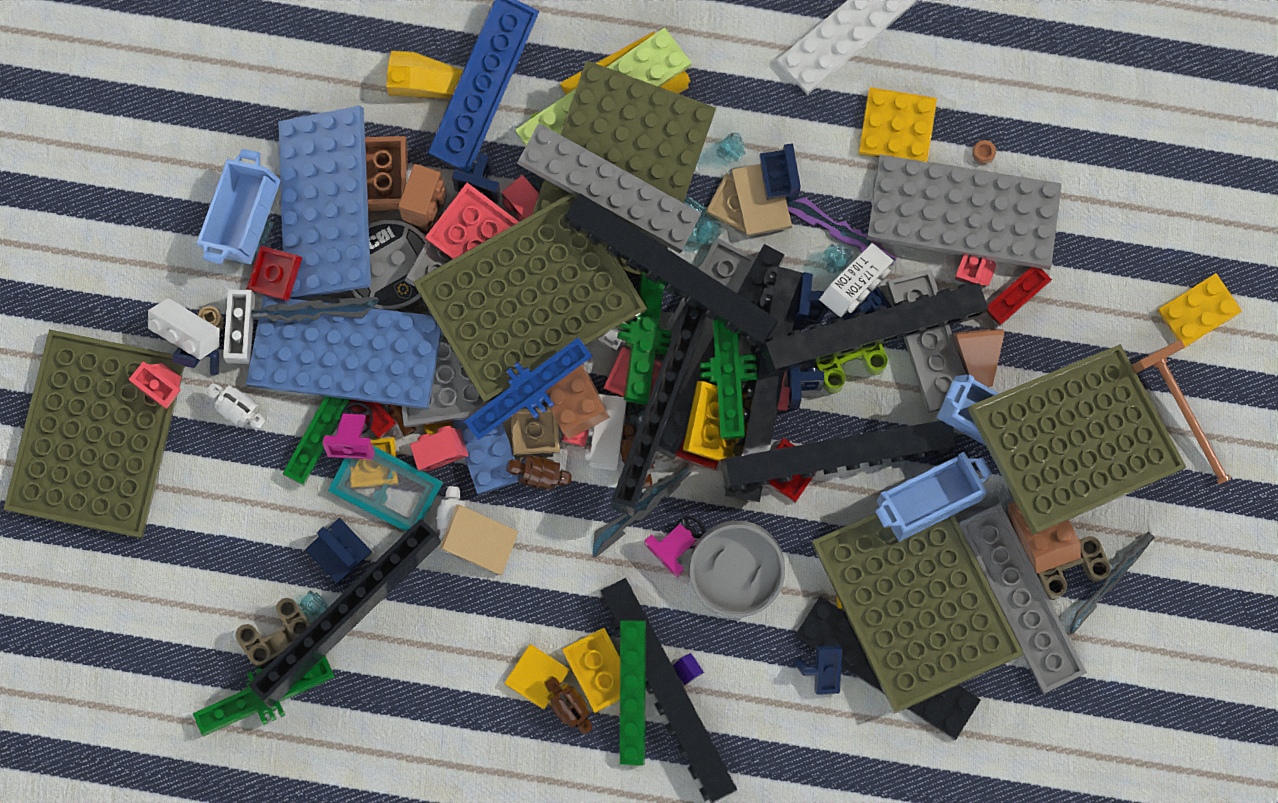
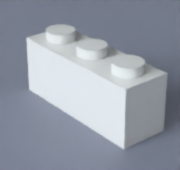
[223,289,255,365]
[148,298,220,360]
[585,394,627,471]

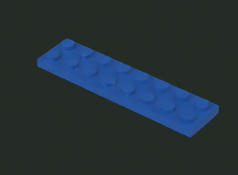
[427,0,540,173]

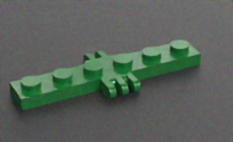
[617,271,672,406]
[699,319,757,440]
[193,655,335,737]

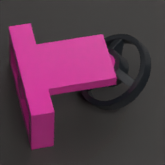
[323,402,375,460]
[644,516,706,578]

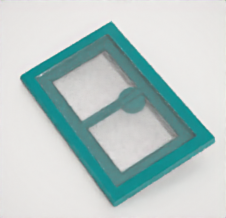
[328,446,443,532]

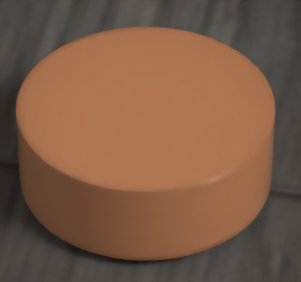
[972,140,996,164]

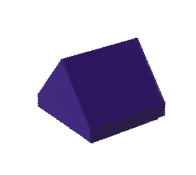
[672,653,704,686]

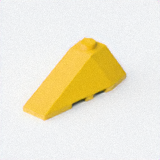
[386,51,463,99]

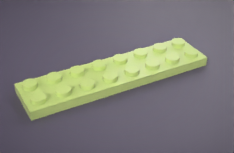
[515,27,692,146]

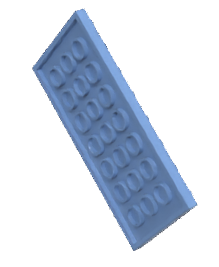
[278,106,371,299]
[246,295,442,409]

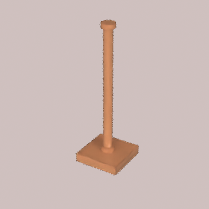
[1132,339,1231,485]

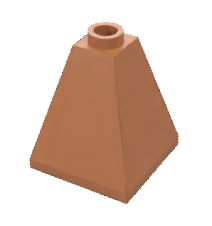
[952,328,1004,388]

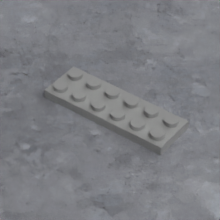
[886,269,966,413]

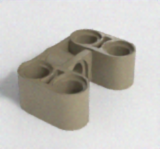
[1037,536,1111,600]
[236,598,311,668]

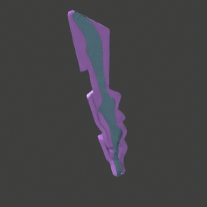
[787,198,897,266]

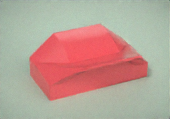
[954,254,996,286]
[128,361,182,409]

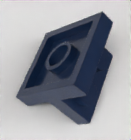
[759,143,801,202]
[452,153,501,204]
[792,272,830,331]
[788,367,824,410]
[305,517,372,585]

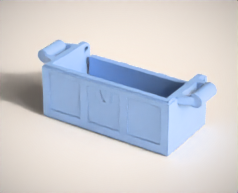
[196,149,281,265]
[936,374,999,446]
[875,452,992,542]

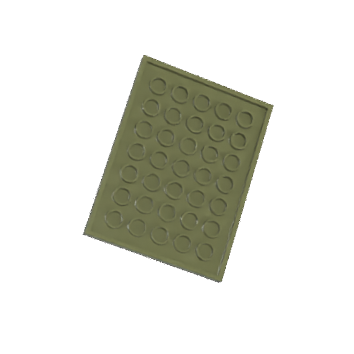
[532,60,716,276]
[413,193,647,404]
[4,329,185,539]
[967,344,1186,535]
[812,513,1023,714]

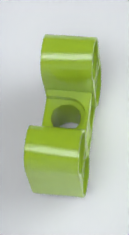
[813,344,888,394]

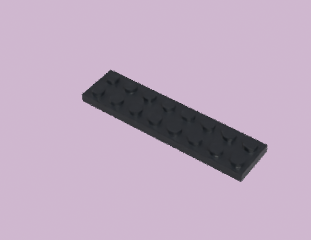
[794,596,981,740]

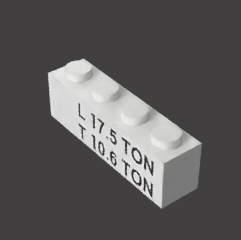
[819,243,894,317]

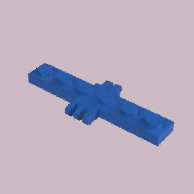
[465,337,593,440]

